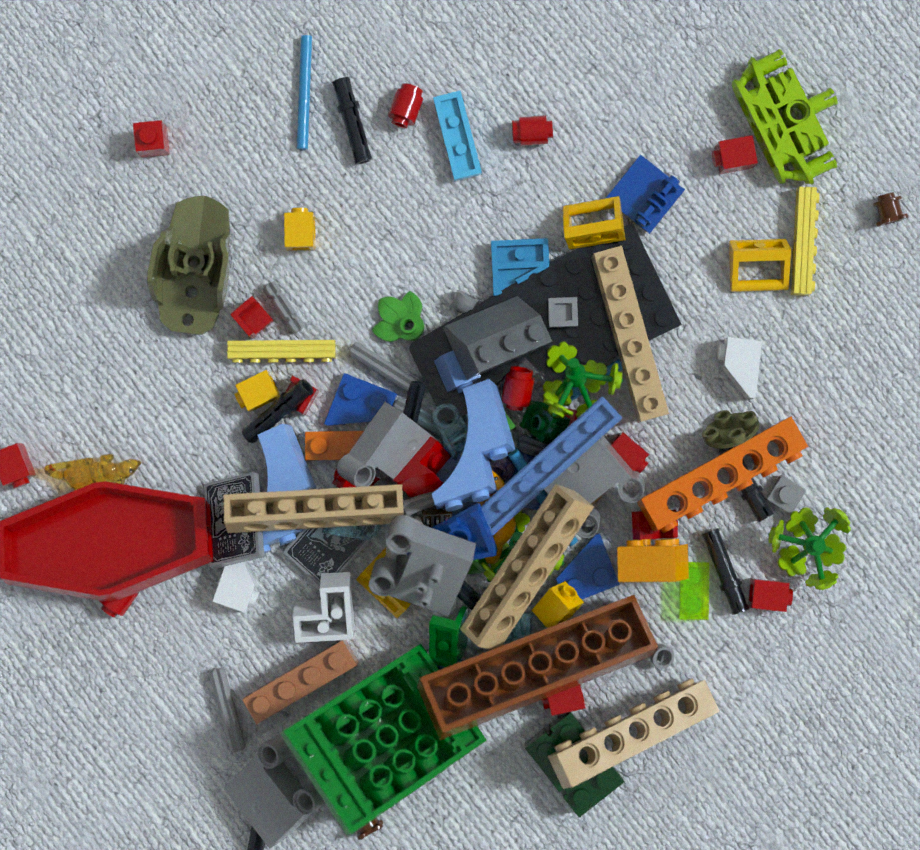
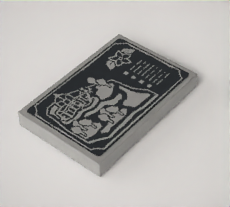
[204,472,264,569]
[283,524,383,586]

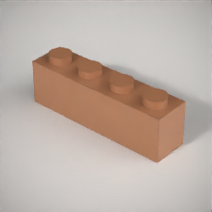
[242,640,359,725]

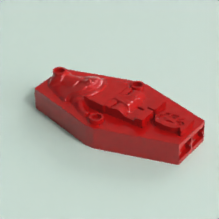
[0,481,213,602]

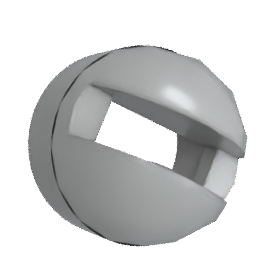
[453,290,478,313]
[650,644,674,669]

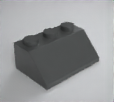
[443,296,552,380]

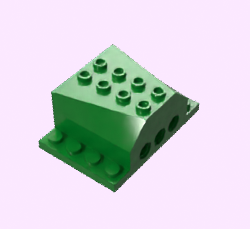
[280,644,487,837]

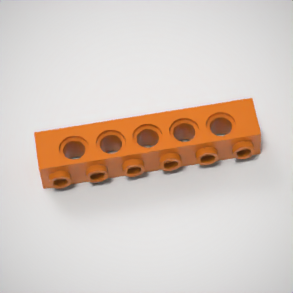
[637,416,808,533]

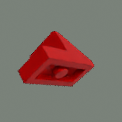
[393,437,451,498]

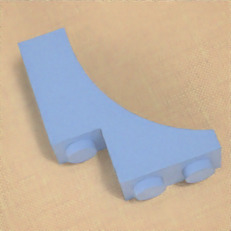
[432,379,516,512]
[257,424,316,554]

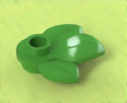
[372,291,424,342]

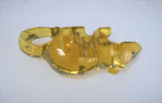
[44,454,141,490]

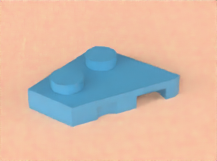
[491,238,550,296]

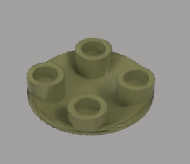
[702,410,759,449]

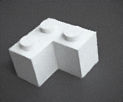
[293,572,354,643]

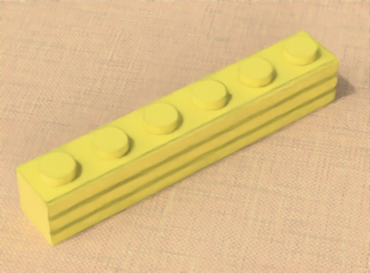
[791,186,820,296]
[227,340,336,363]

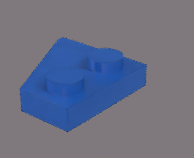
[324,373,397,426]
[555,533,620,599]

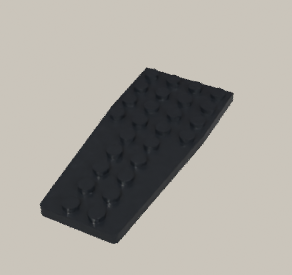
[409,223,682,422]

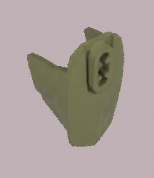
[147,196,230,335]

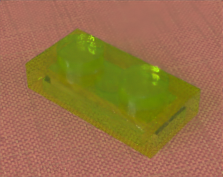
[678,562,709,620]

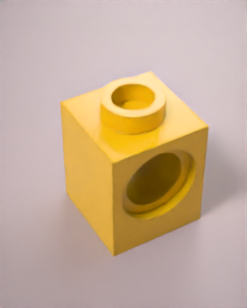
[284,208,316,251]
[234,370,280,412]
[532,581,584,628]

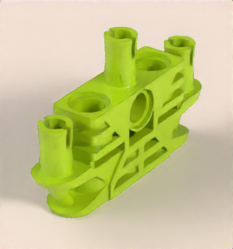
[731,49,838,184]

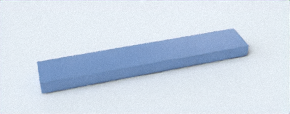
[481,396,622,536]

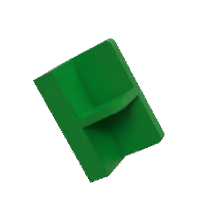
[429,606,468,667]

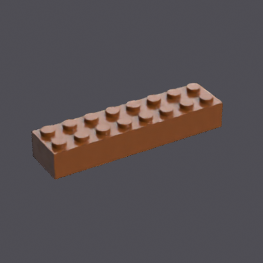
[417,595,658,740]

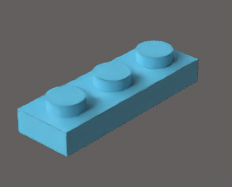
[433,90,482,182]

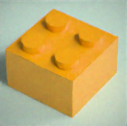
[617,539,689,582]

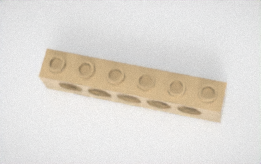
[591,246,669,423]
[224,484,404,533]
[460,484,594,650]
[548,678,720,789]

